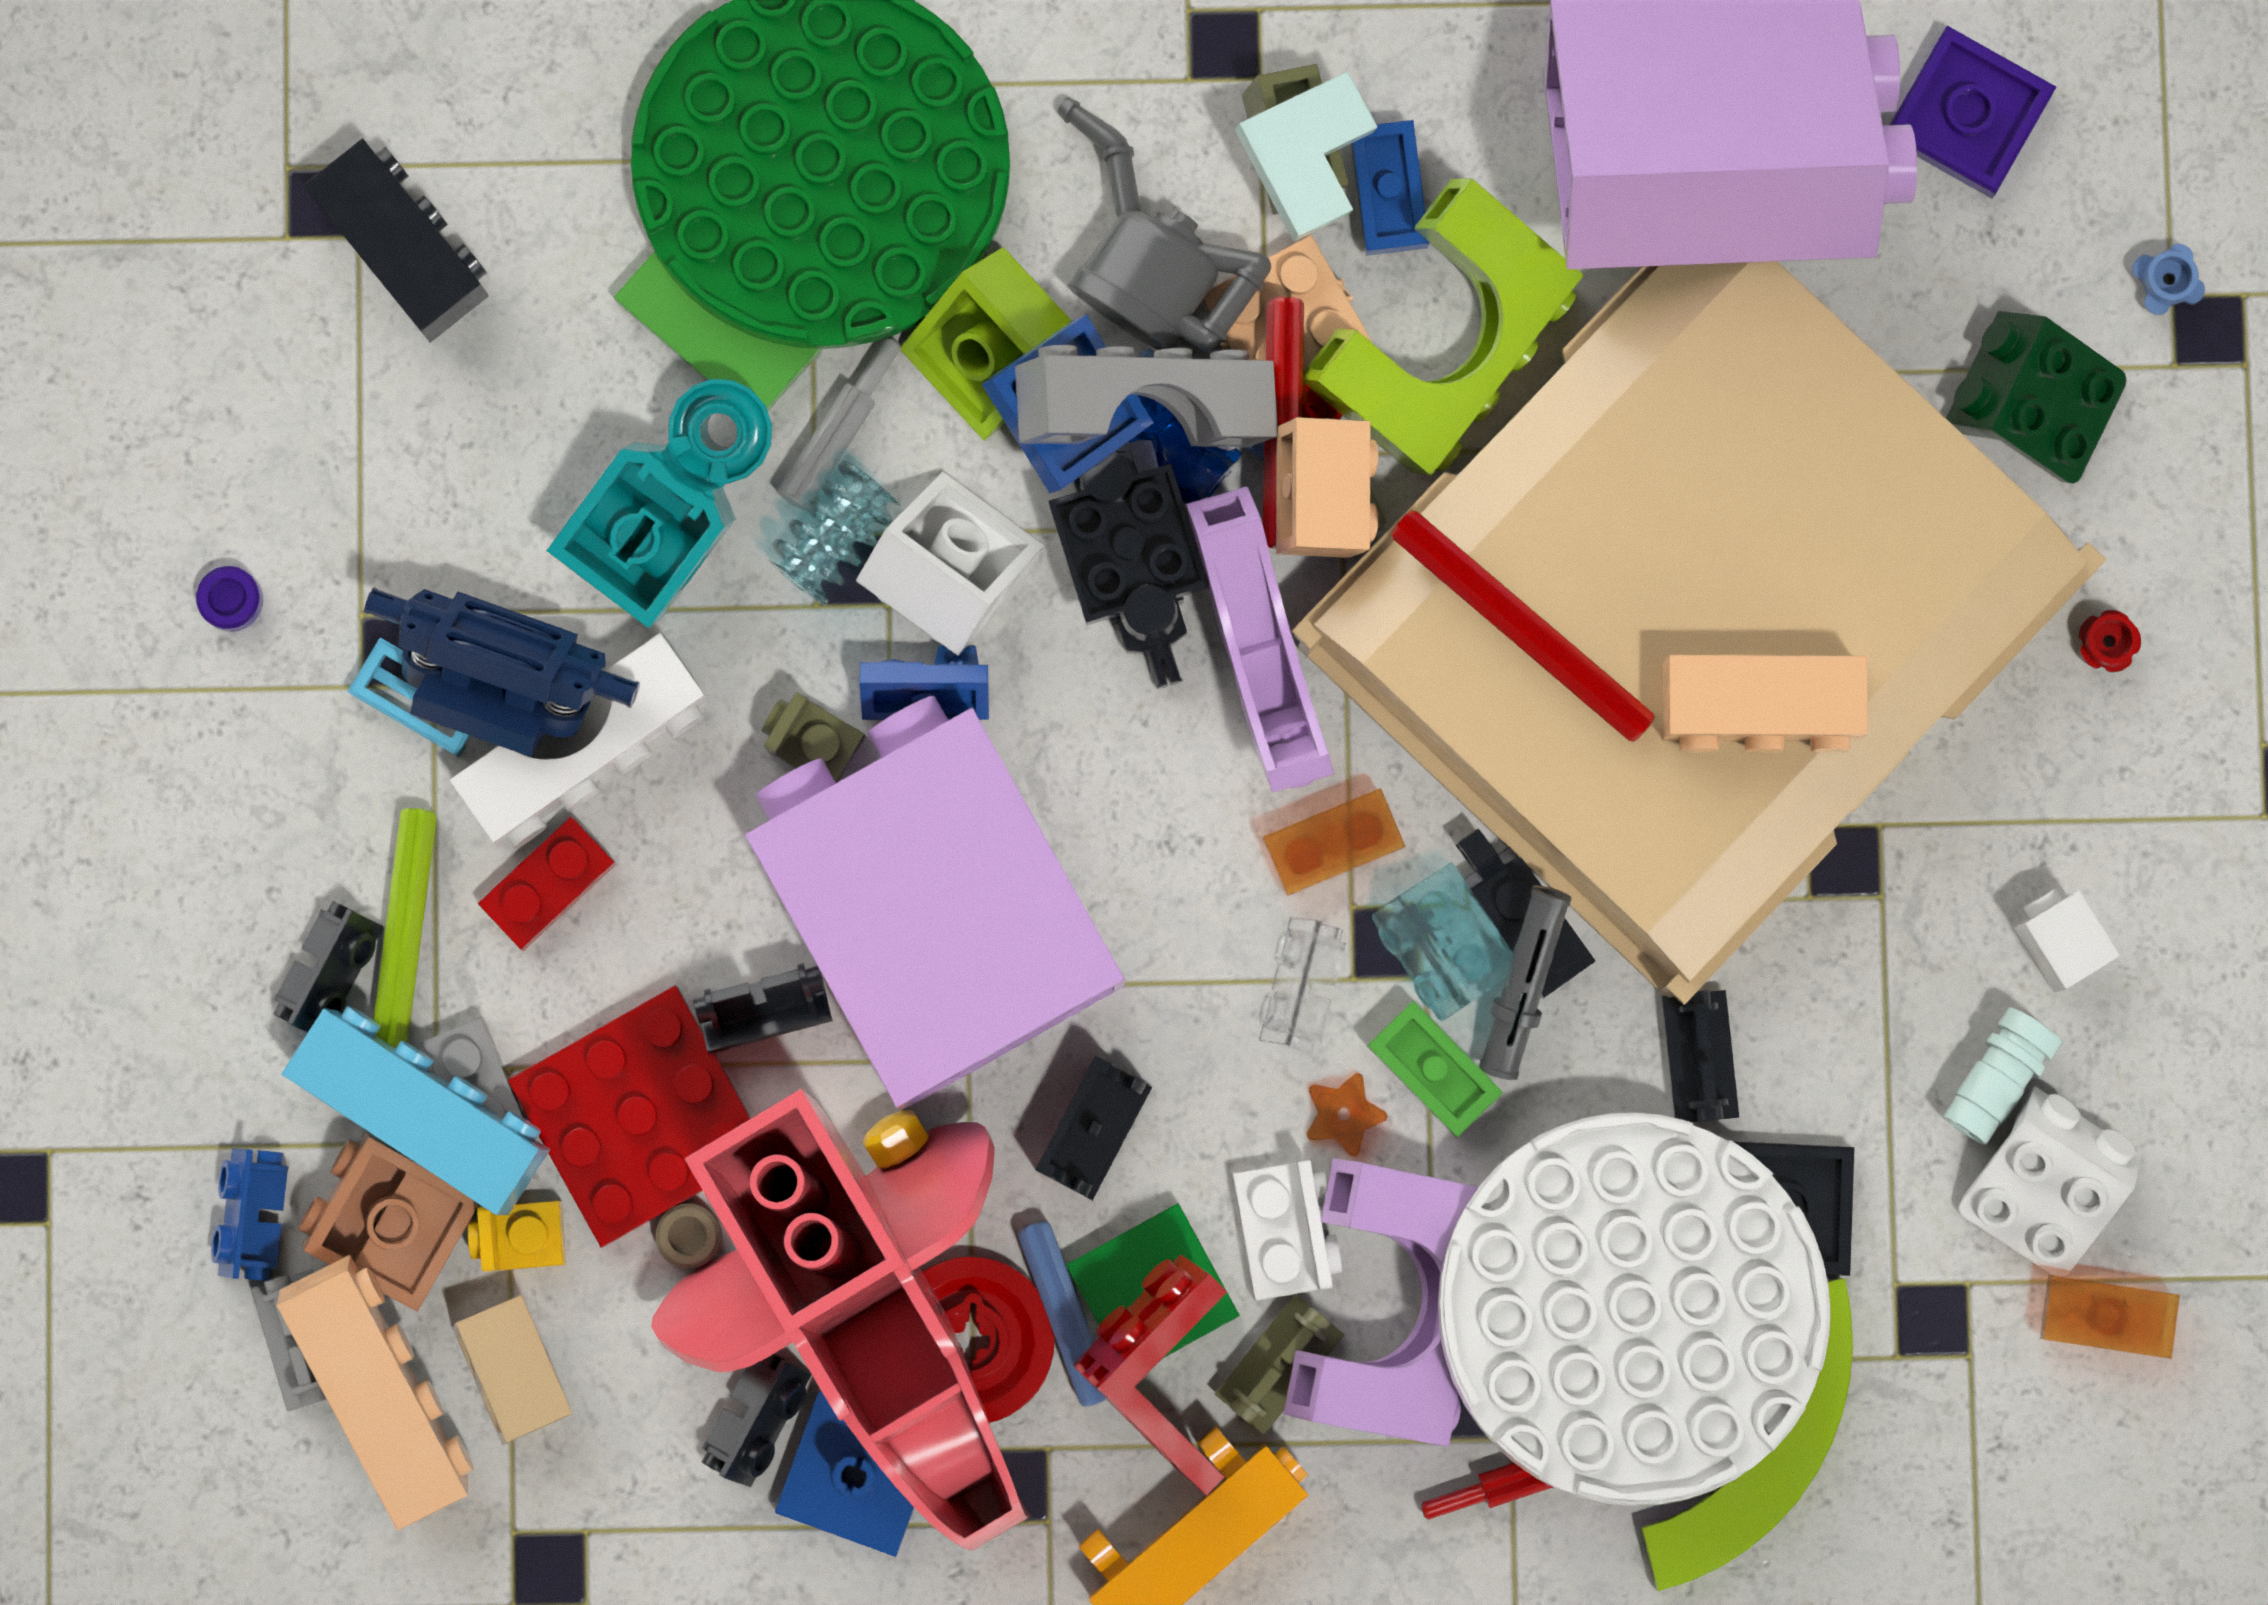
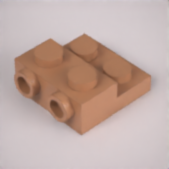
[298,1132,479,1312]

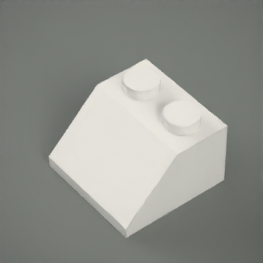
[856,471,1045,656]

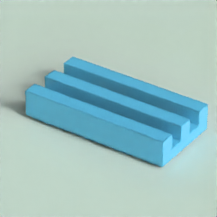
[347,638,470,758]

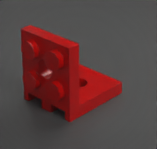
[1072,1254,1227,1496]

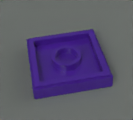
[1890,25,2057,199]

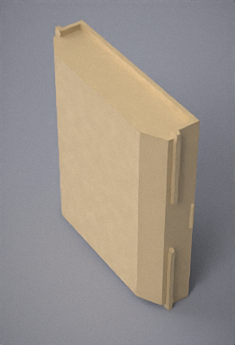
[1291,261,2107,1005]

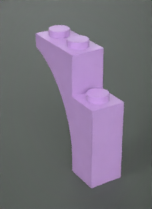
[1186,486,1334,793]

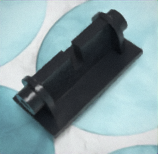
[273,901,384,1032]
[693,963,833,1054]
[1662,990,1740,1122]
[701,1353,812,1487]

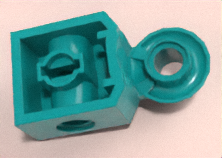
[546,379,772,628]

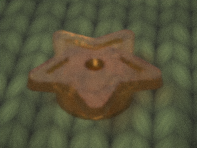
[1306,1073,1388,1156]

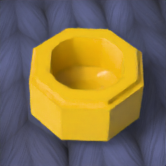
[862,1110,929,1169]

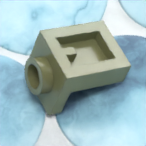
[761,692,866,783]

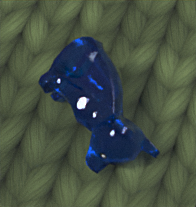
[1128,395,1243,512]

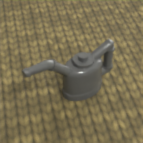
[1057,97,1271,352]

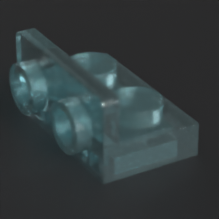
[1372,862,1513,1021]

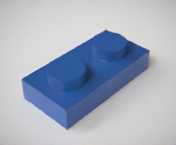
[1351,120,1430,256]

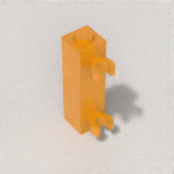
[1079,1426,1309,1605]

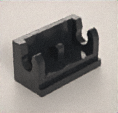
[1035,1055,1152,1201]

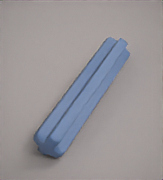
[1018,1221,1106,1407]

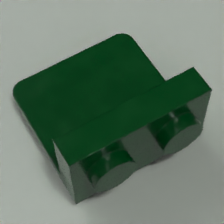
[1946,311,2127,484]

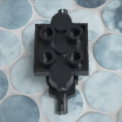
[1048,450,1209,689]

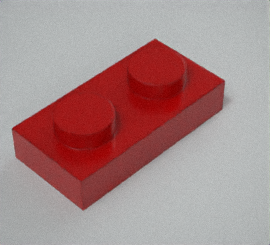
[477,816,617,951]

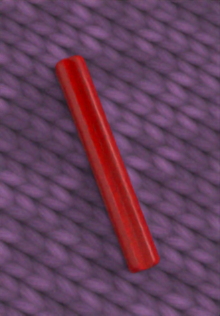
[1263,296,1304,549]

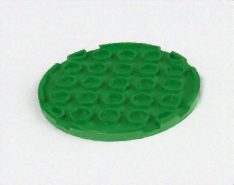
[631,0,1010,349]

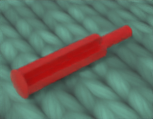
[1421,1463,1553,1520]

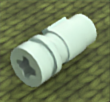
[1943,1007,2063,1145]

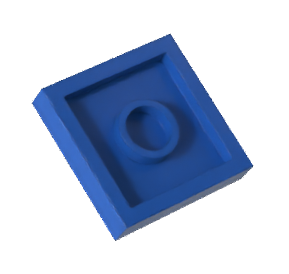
[981,314,1154,493]
[775,1390,914,1557]

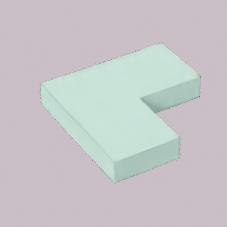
[1234,71,1378,242]

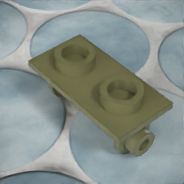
[1214,1294,1345,1435]

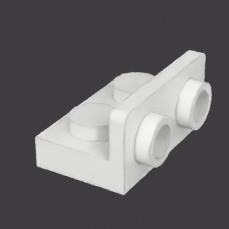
[1233,1160,1342,1301]

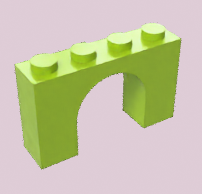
[1303,178,1584,476]

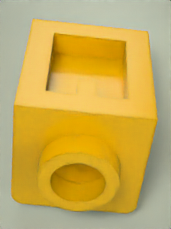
[468,1201,567,1272]

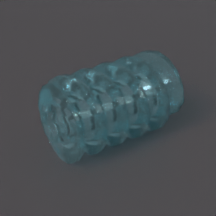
[768,461,901,606]

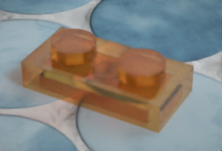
[1262,788,1406,897]

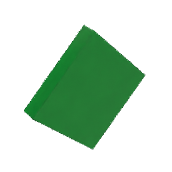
[1066,1203,1240,1358]

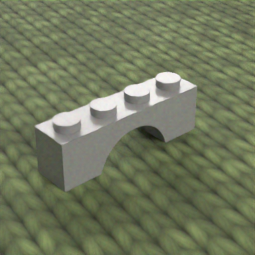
[1015,345,1278,447]

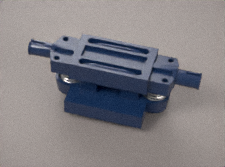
[364,587,640,757]

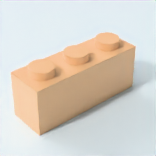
[1663,655,1868,753]

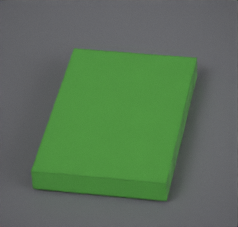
[613,252,823,411]

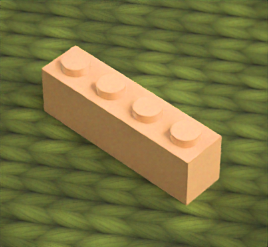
[276,1255,474,1531]

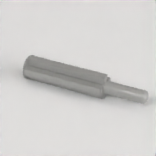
[776,337,901,511]

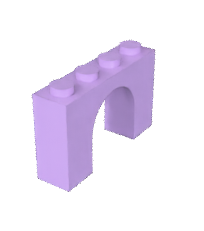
[1283,1158,1478,1447]

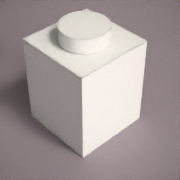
[2013,888,2121,993]

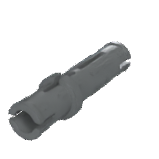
[1479,885,1572,1080]

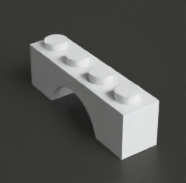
[450,633,710,849]

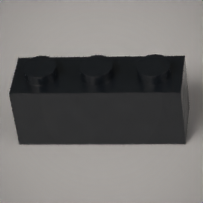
[303,138,489,343]

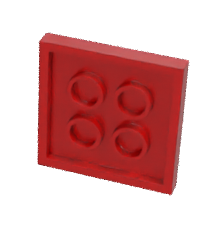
[508,985,751,1248]

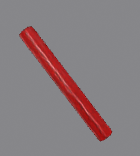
[1391,510,1655,742]

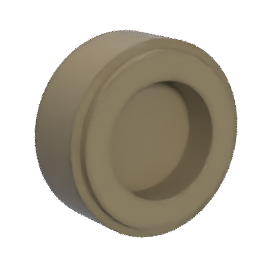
[656,1204,722,1268]

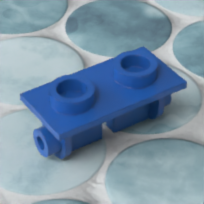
[211,1148,289,1281]

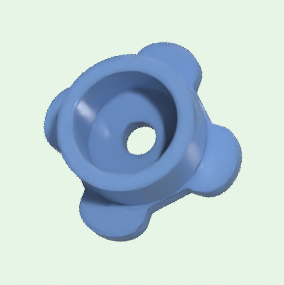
[2132,244,2205,315]

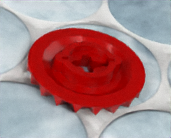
[923,1257,1055,1423]

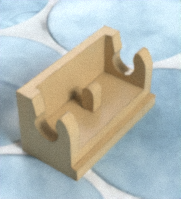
[452,1294,572,1445]

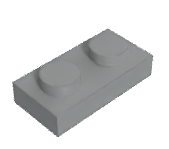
[421,1017,526,1119]

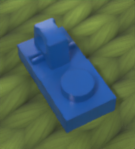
[859,645,989,720]

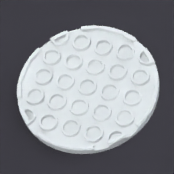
[1438,1113,1830,1506]

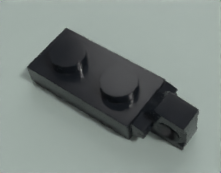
[1456,828,1596,999]

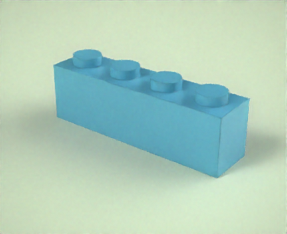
[281,1006,550,1215]

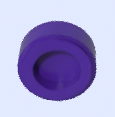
[196,566,263,632]

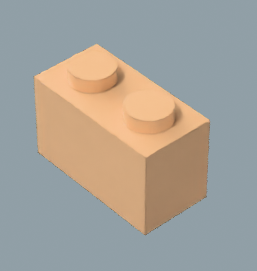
[1276,417,1378,558]

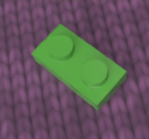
[1366,1001,1503,1138]

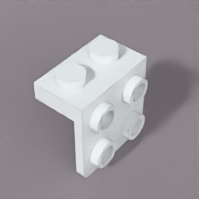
[1959,1086,2142,1277]

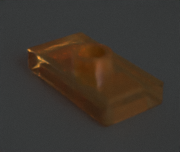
[2040,1275,2180,1359]

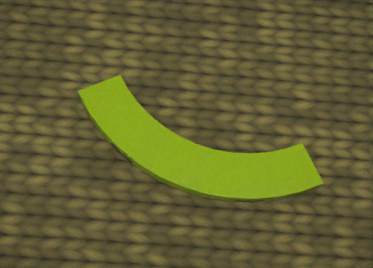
[1640,1278,1853,1592]

